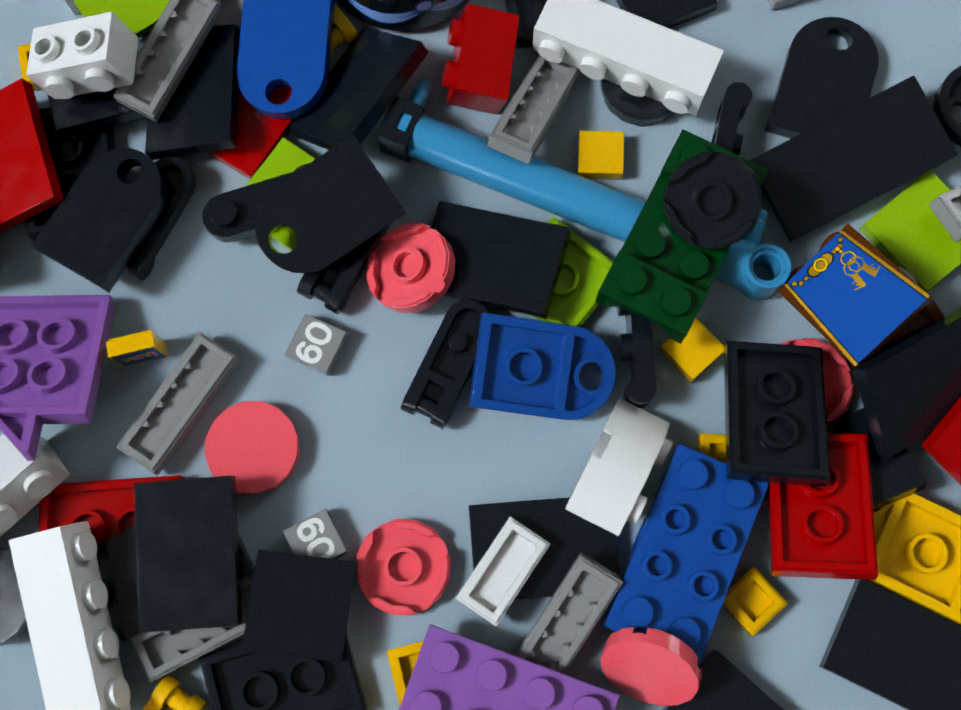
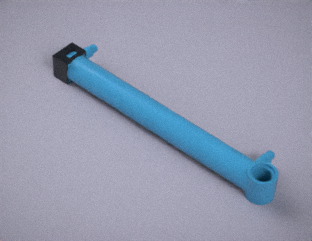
[377,78,791,301]

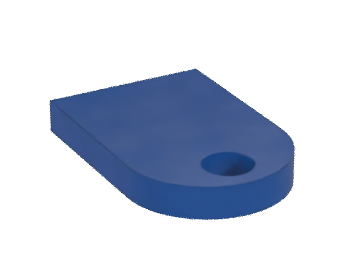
[237,0,335,119]
[468,313,616,420]

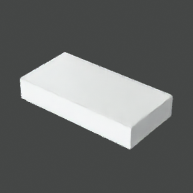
[455,517,550,626]

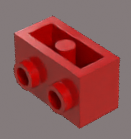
[441,3,519,115]

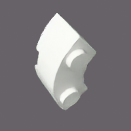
[565,398,673,536]

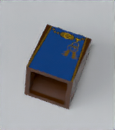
[778,224,945,368]

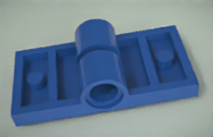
[603,443,770,667]

